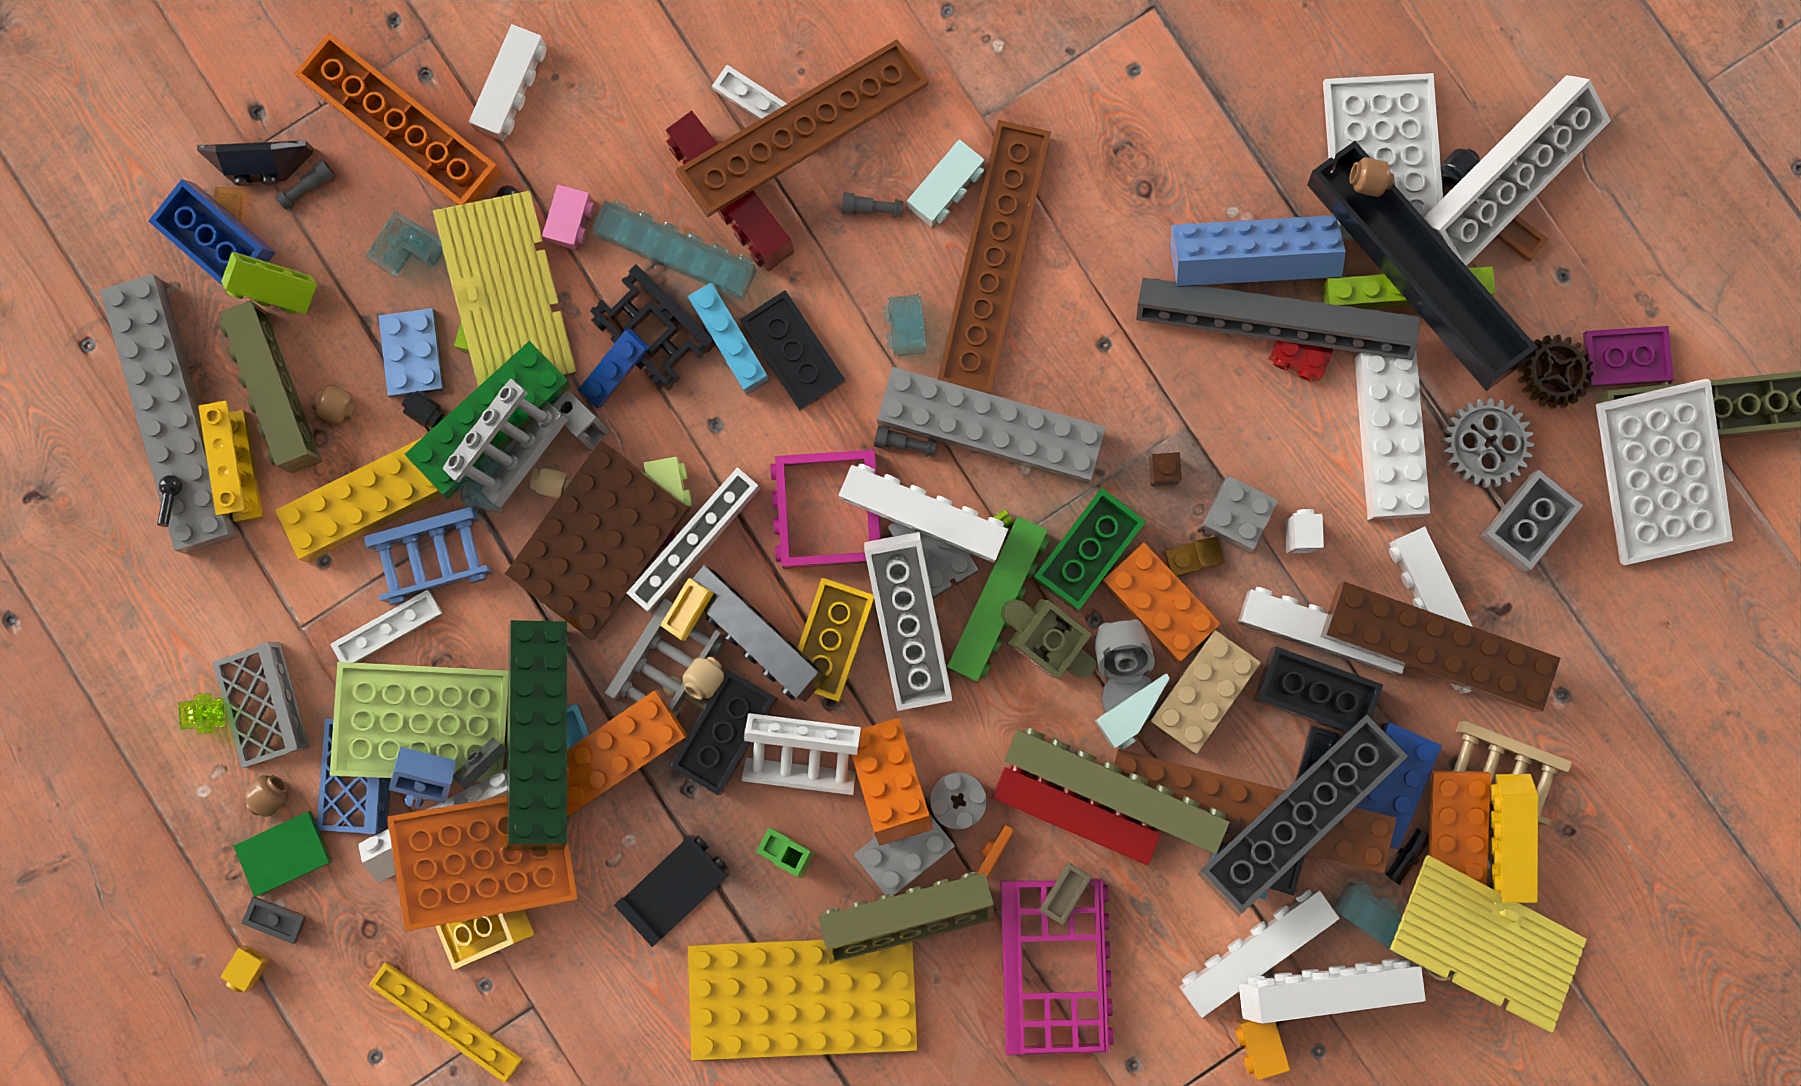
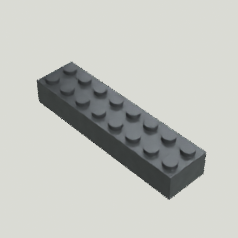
[1198,715,1408,917]

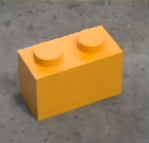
[1235,1019,1290,1080]

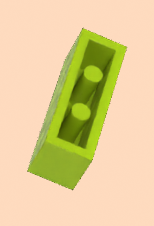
[221,251,317,315]

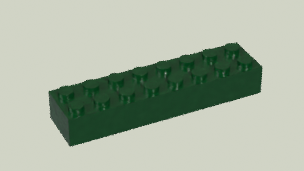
[506,620,567,850]

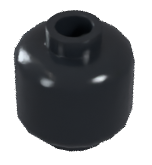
[1441,149,1480,189]

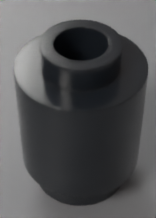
[402,391,445,429]

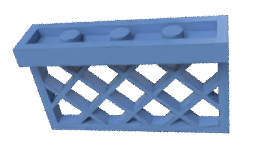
[317,719,391,834]

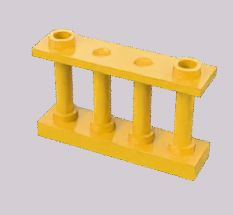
[198,400,264,523]

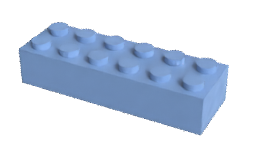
[1170,216,1346,286]

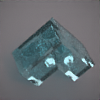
[365,211,443,277]

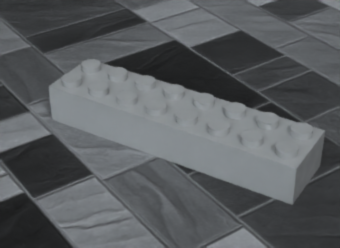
[877,367,1106,484]

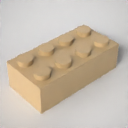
[1147,630,1261,754]

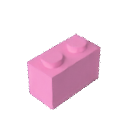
[542,184,595,251]

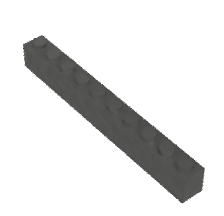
[1136,278,1420,360]

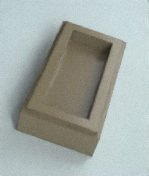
[1039,862,1092,926]

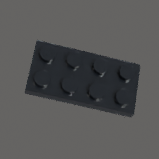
[739,290,846,411]

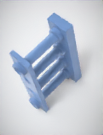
[364,507,493,605]

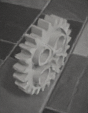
[1441,398,1534,488]

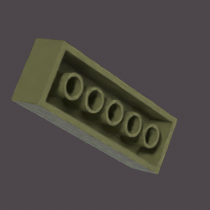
[219,300,322,473]
[818,872,994,964]

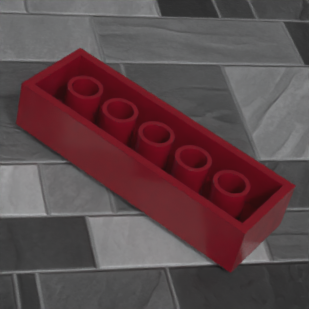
[666,111,794,272]

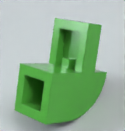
[756,828,816,878]

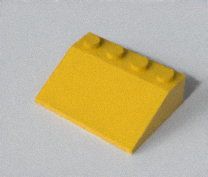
[435,910,534,970]

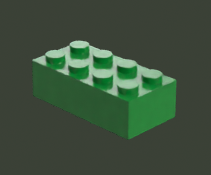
[1033,488,1146,612]

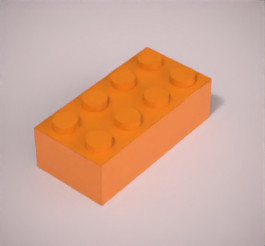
[1101,542,1221,663]
[852,718,933,846]

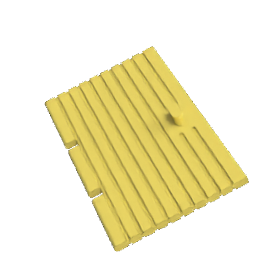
[433,191,577,387]
[1390,855,1587,1033]

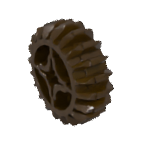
[1517,334,1594,409]

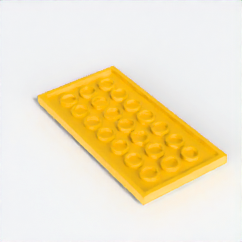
[688,939,917,1060]

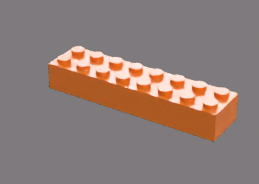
[294,32,502,206]

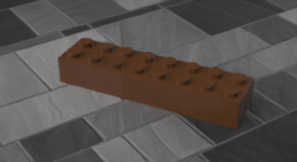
[1320,582,1561,712]

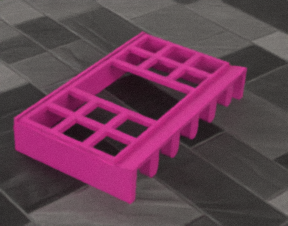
[1000,878,1114,1055]

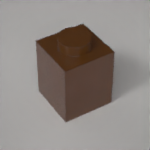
[1149,452,1182,486]

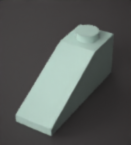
[1094,673,1170,750]

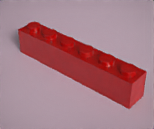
[991,765,1161,865]

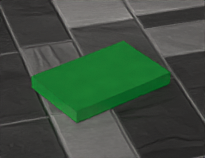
[233,811,332,897]

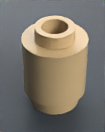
[530,467,571,499]

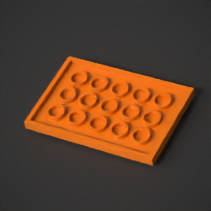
[387,796,578,932]

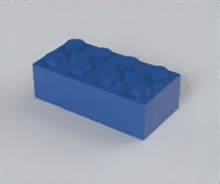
[148,179,276,286]
[1355,723,1442,849]

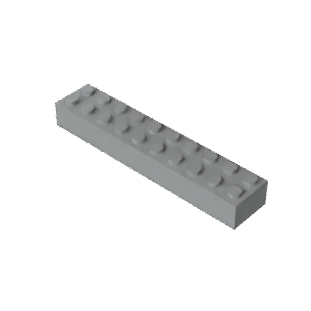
[100,274,238,554]

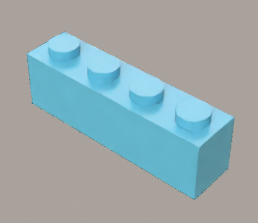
[688,283,769,395]

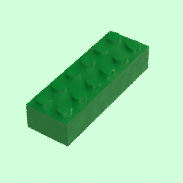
[405,341,571,500]

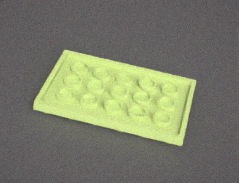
[330,662,508,782]

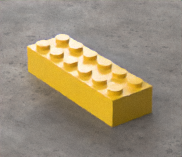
[275,437,443,562]

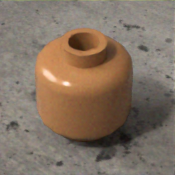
[1350,157,1394,197]
[312,385,356,425]
[245,775,288,817]

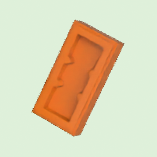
[977,824,1014,878]

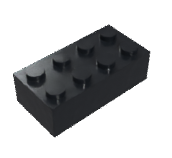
[1253,646,1383,734]
[670,669,778,795]

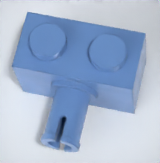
[389,747,456,808]

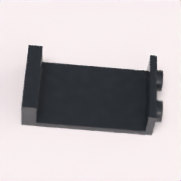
[614,835,729,947]

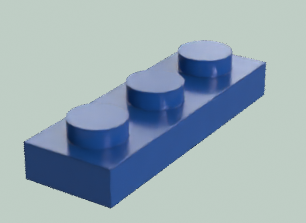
[578,329,650,408]

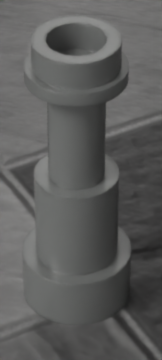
[276,159,336,209]
[842,192,903,218]
[874,425,937,457]

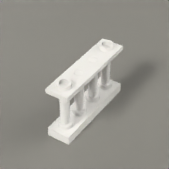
[742,713,861,795]

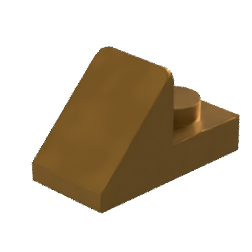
[1164,536,1225,576]

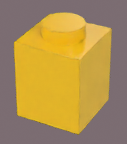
[220,945,270,993]

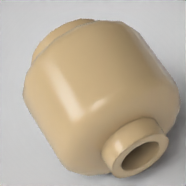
[682,657,724,700]

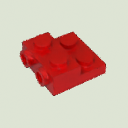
[1268,340,1333,382]

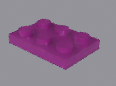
[1583,326,1674,387]

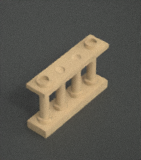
[1453,721,1572,828]

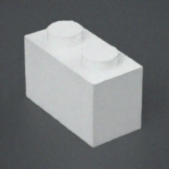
[1285,509,1324,554]

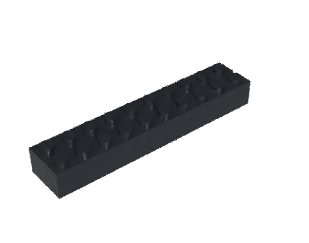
[1307,141,1538,391]

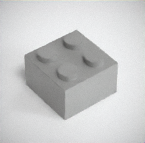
[1200,475,1278,553]

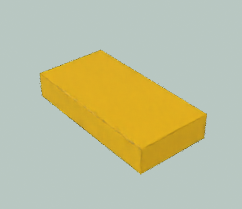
[660,578,714,641]

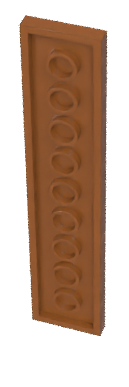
[675,39,929,218]
[938,120,1051,394]
[1114,749,1396,874]

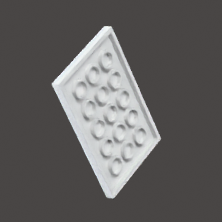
[1323,73,1443,240]
[1596,379,1733,565]

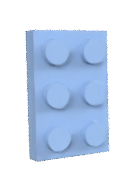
[378,308,444,397]

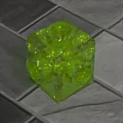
[178,694,225,734]

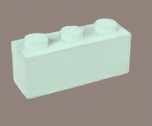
[907,139,985,228]

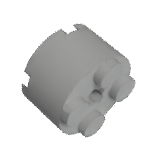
[1094,619,1155,684]
[930,773,987,829]

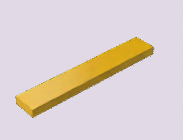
[368,961,523,1083]

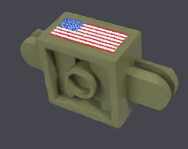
[1001,599,1096,679]

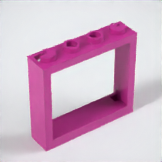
[770,450,880,569]

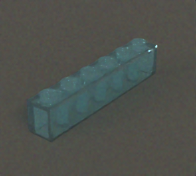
[591,200,756,300]

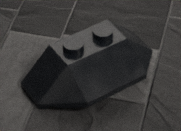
[197,140,313,186]

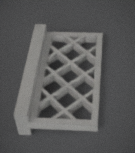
[213,642,310,768]

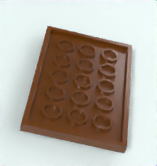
[505,441,690,641]

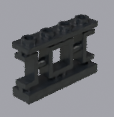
[589,264,716,390]

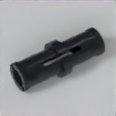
[1385,828,1429,885]

